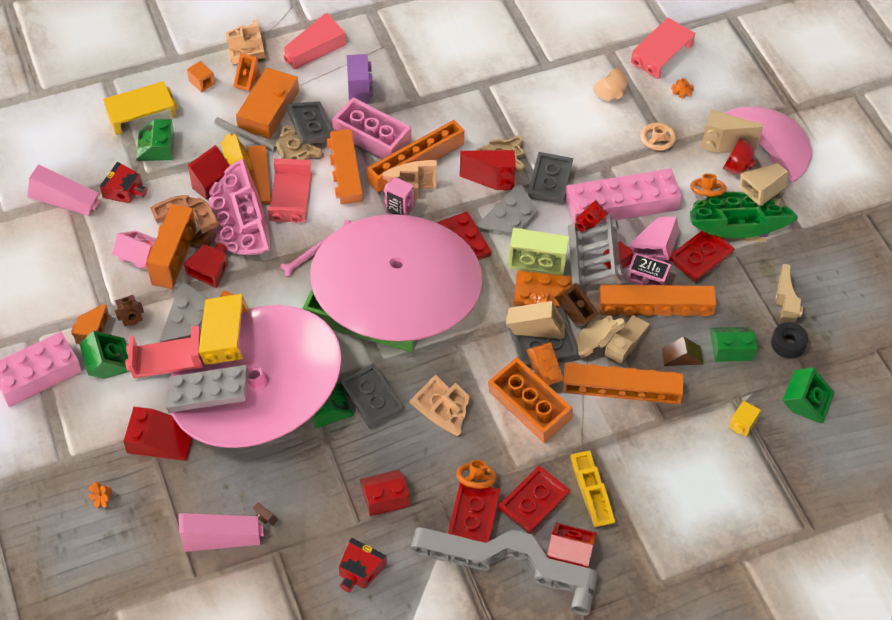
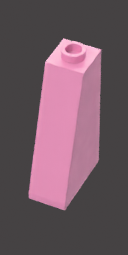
[27,164,100,216]
[179,513,264,552]

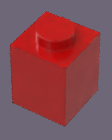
[603,241,633,269]

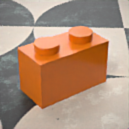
[527,343,563,385]

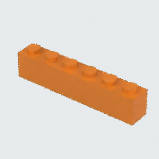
[367,120,465,193]
[598,285,716,316]
[562,362,683,404]

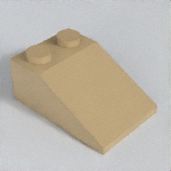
[701,110,764,153]

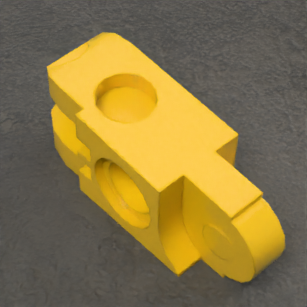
[220,133,252,171]

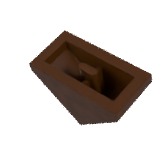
[662,337,703,366]

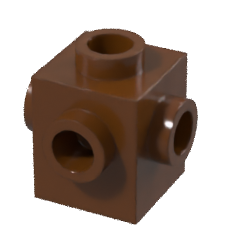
[114,295,144,327]

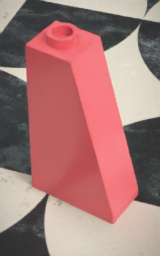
[284,13,346,69]

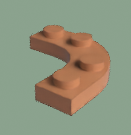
[150,195,219,234]

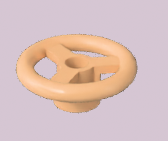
[641,123,676,151]

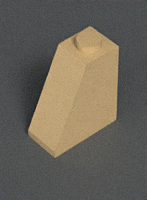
[740,163,788,206]
[506,301,566,339]

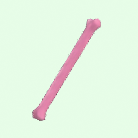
[280,220,352,276]

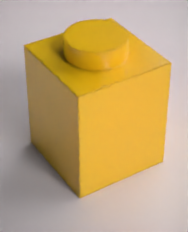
[729,400,761,437]

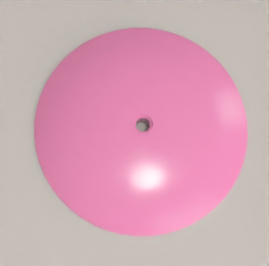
[310,214,482,341]
[168,305,342,448]

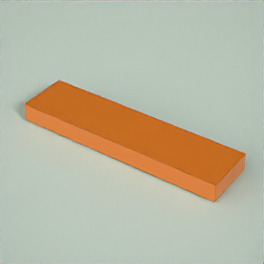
[248,145,271,205]

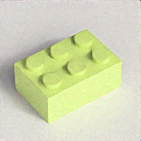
[508,228,569,275]

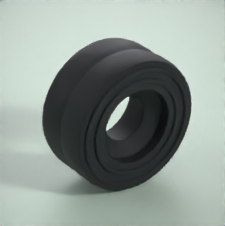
[771,322,808,359]

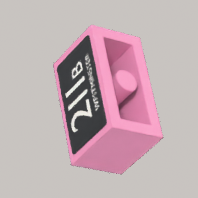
[384,177,414,215]
[626,253,671,285]

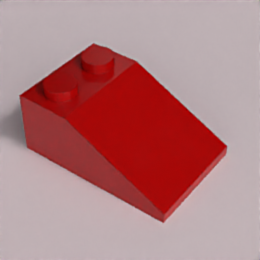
[459,150,516,191]
[123,406,193,461]

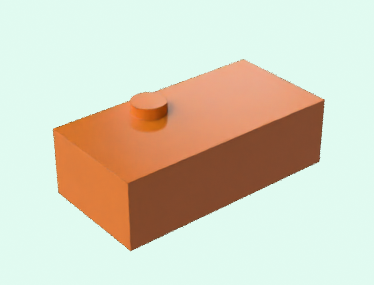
[236,67,299,140]
[146,204,197,289]
[488,357,573,443]

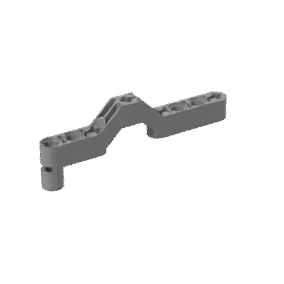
[410,527,598,616]

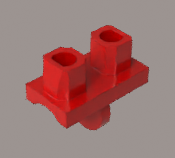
[575,200,608,232]

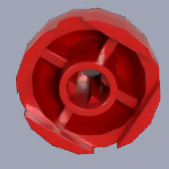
[722,138,756,175]

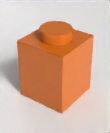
[187,61,215,92]

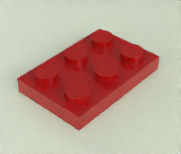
[436,211,492,260]
[669,231,735,282]
[498,465,570,534]
[448,482,501,543]

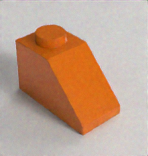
[71,304,109,344]

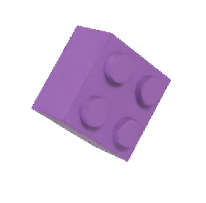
[347,54,373,104]

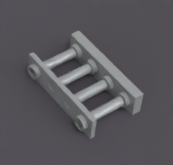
[568,213,624,294]

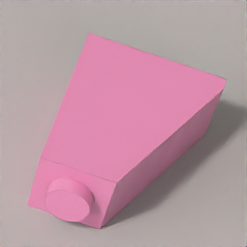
[630,217,679,260]

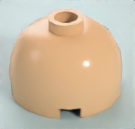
[593,67,628,101]

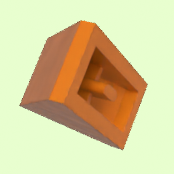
[233,53,260,91]

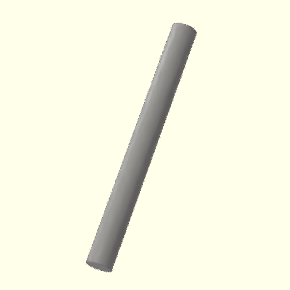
[214,117,276,152]

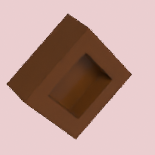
[190,230,216,248]
[253,502,278,526]

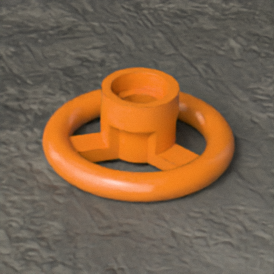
[690,173,726,197]
[456,460,497,489]

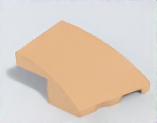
[225,19,265,65]
[383,160,437,200]
[409,374,470,436]

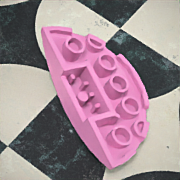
[725,106,812,182]
[209,159,270,255]

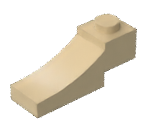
[775,264,803,323]
[605,315,649,364]

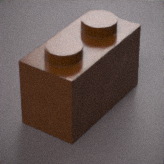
[554,283,599,327]

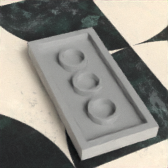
[166,365,249,413]

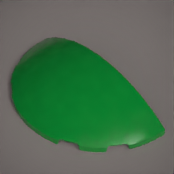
[690,191,798,238]

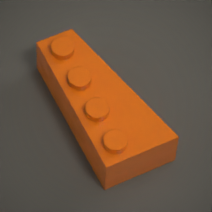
[327,129,362,204]

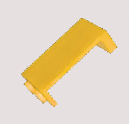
[103,81,178,135]
[199,294,248,365]

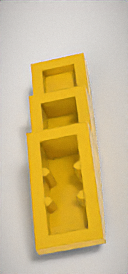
[570,450,615,528]

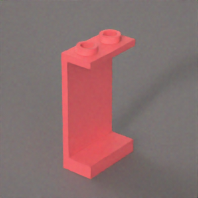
[631,18,696,79]
[267,158,312,223]
[126,326,203,378]

